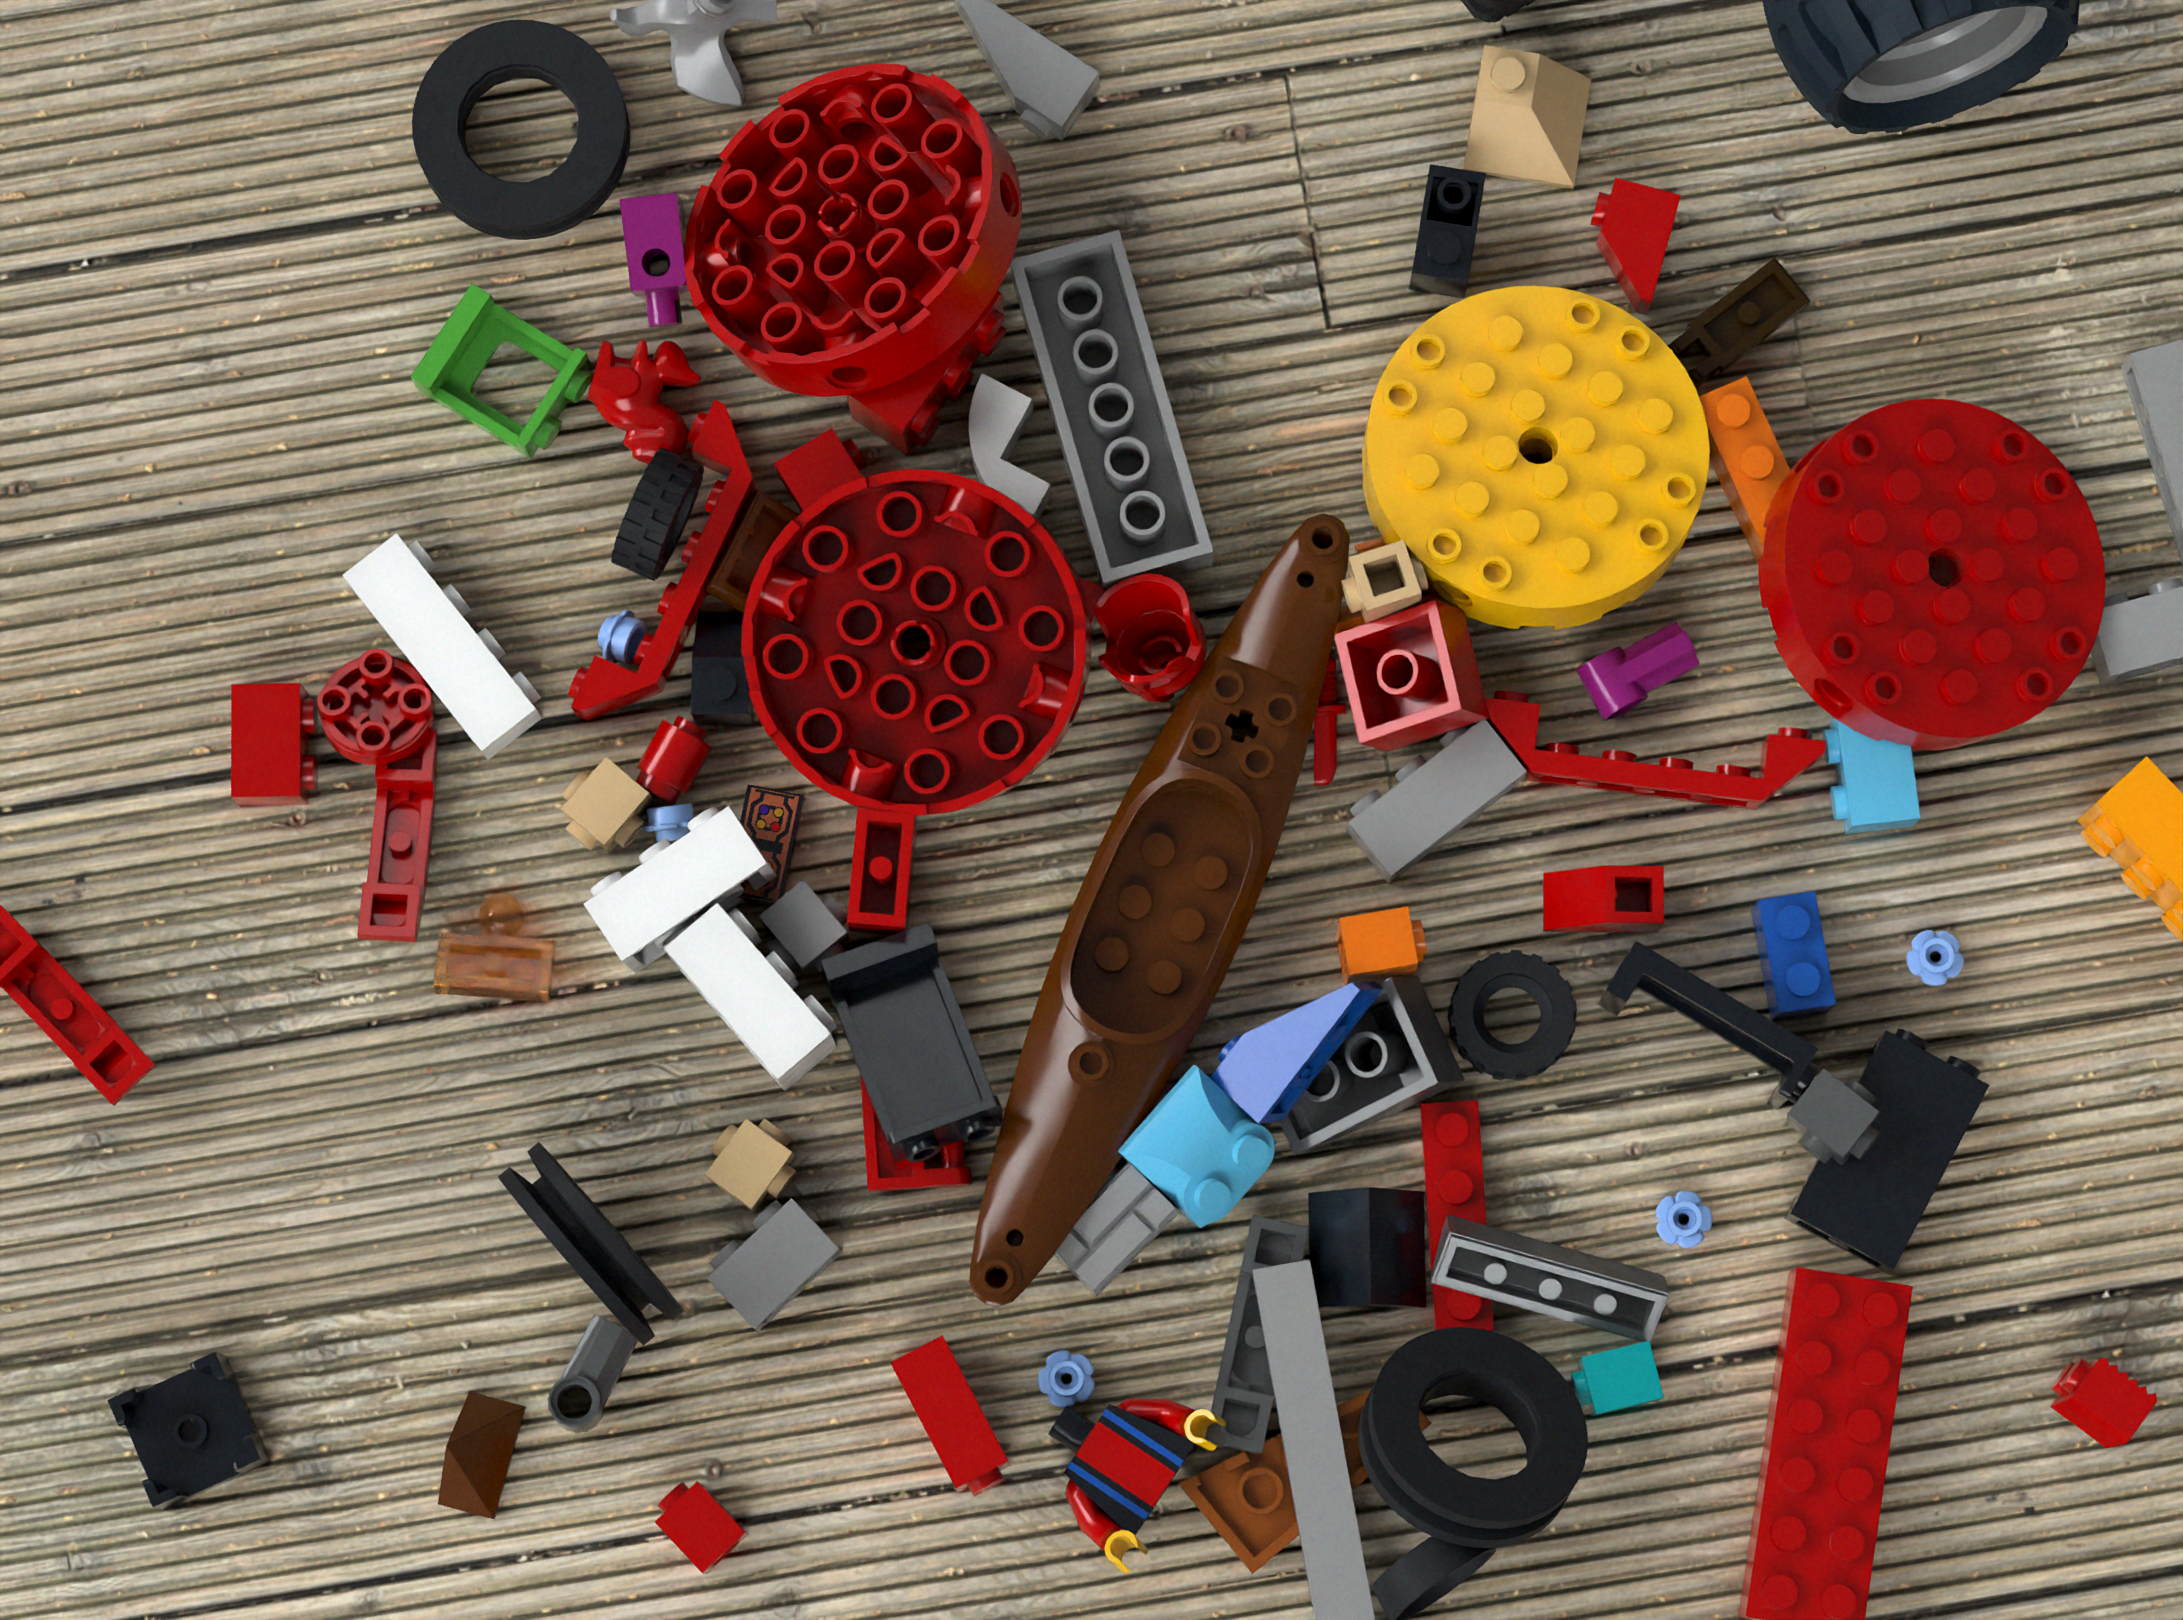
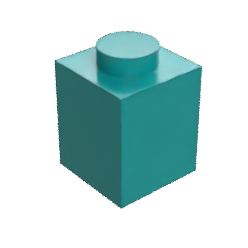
[1570,1341,1664,1417]

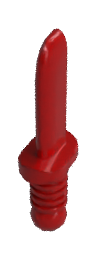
[1314,655,1347,786]

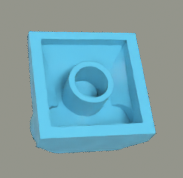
[1117,1064,1276,1228]

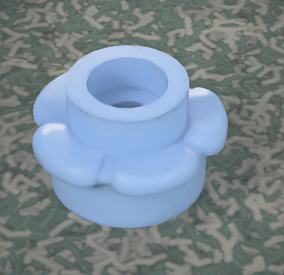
[598,610,647,664]
[643,803,694,842]
[1906,930,1964,986]
[1655,1191,1712,1248]
[1038,1350,1095,1408]

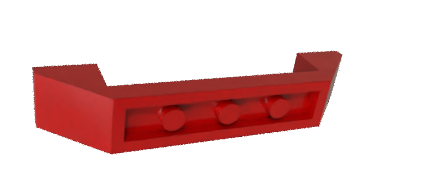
[568,399,757,721]
[1485,691,1826,810]

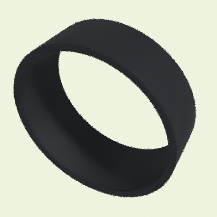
[1372,1536,1496,1620]

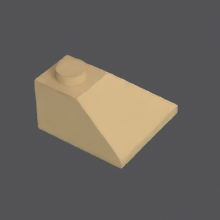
[1463,45,1591,189]

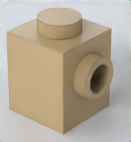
[1341,540,1429,624]
[561,757,654,853]
[705,1119,797,1213]

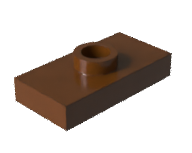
[704,489,799,614]

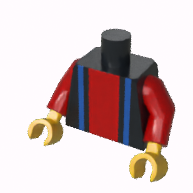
[1048,1398,1227,1574]

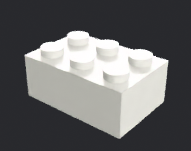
[584,806,777,973]
[664,903,837,1091]

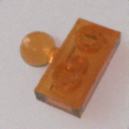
[433,893,556,1001]

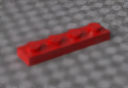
[1419,1100,1494,1332]

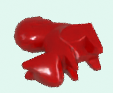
[587,339,701,465]

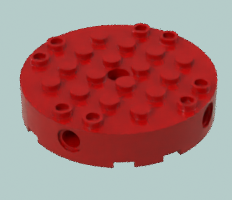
[684,63,1022,397]
[1758,398,2106,750]
[741,469,1092,816]

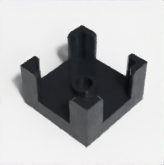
[108,1352,271,1510]

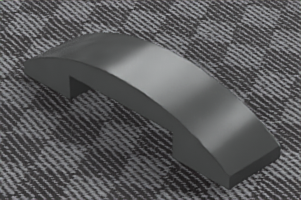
[1205,1215,1309,1455]

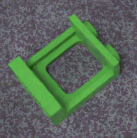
[411,283,593,459]

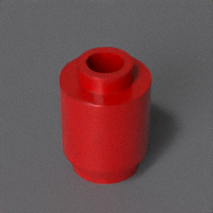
[635,716,712,804]

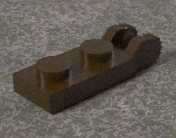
[1668,258,1811,388]

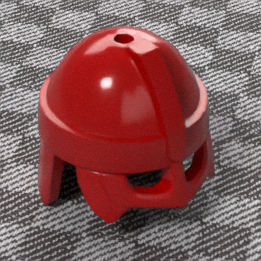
[1095,573,1207,703]

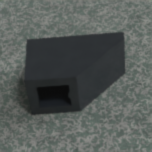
[1409,164,1486,299]

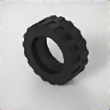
[611,448,705,581]
[1448,950,1577,1081]

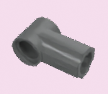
[548,1314,638,1433]

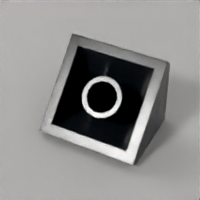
[1308,1187,1426,1309]

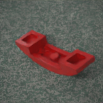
[357,729,438,942]
[0,905,156,1106]

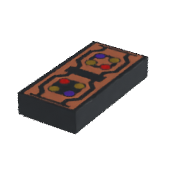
[738,784,805,906]

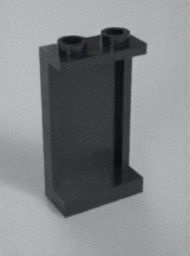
[821,922,1003,1163]
[1597,941,1819,1110]
[1784,1029,1989,1273]

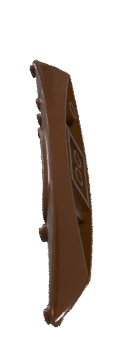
[969,513,1350,1307]

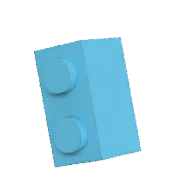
[1823,717,1921,834]

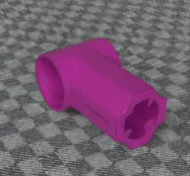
[1576,622,1700,721]

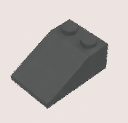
[1279,976,1465,1156]

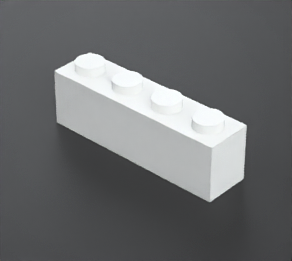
[342,533,542,760]

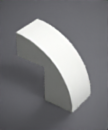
[969,373,1051,519]

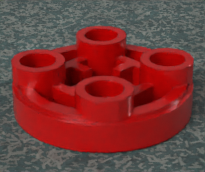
[317,648,435,765]

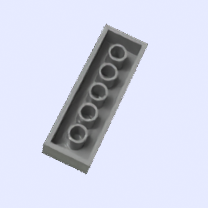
[1010,230,1214,591]

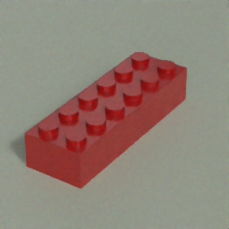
[1738,1267,1913,1620]

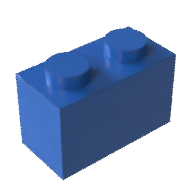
[1751,891,1836,1021]

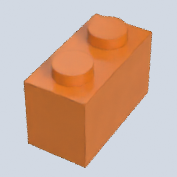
[1335,906,1427,986]

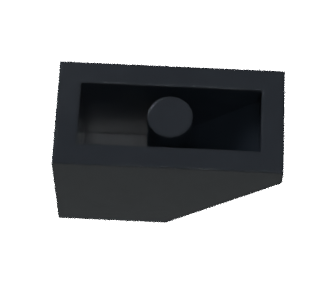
[691,612,754,726]

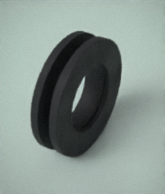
[412,20,630,240]
[498,1142,684,1346]
[1358,1327,1588,1548]

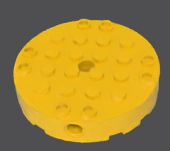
[1362,285,1710,630]

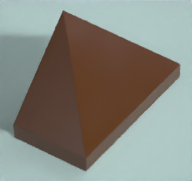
[438,1391,526,1519]

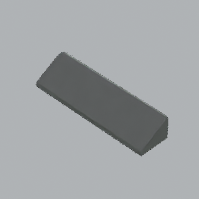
[1430,1215,1669,1342]

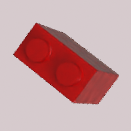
[890,1335,1011,1497]

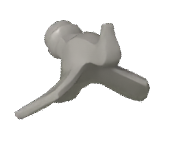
[610,0,777,106]

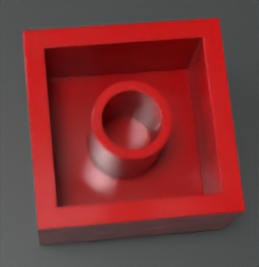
[1334,599,1490,752]

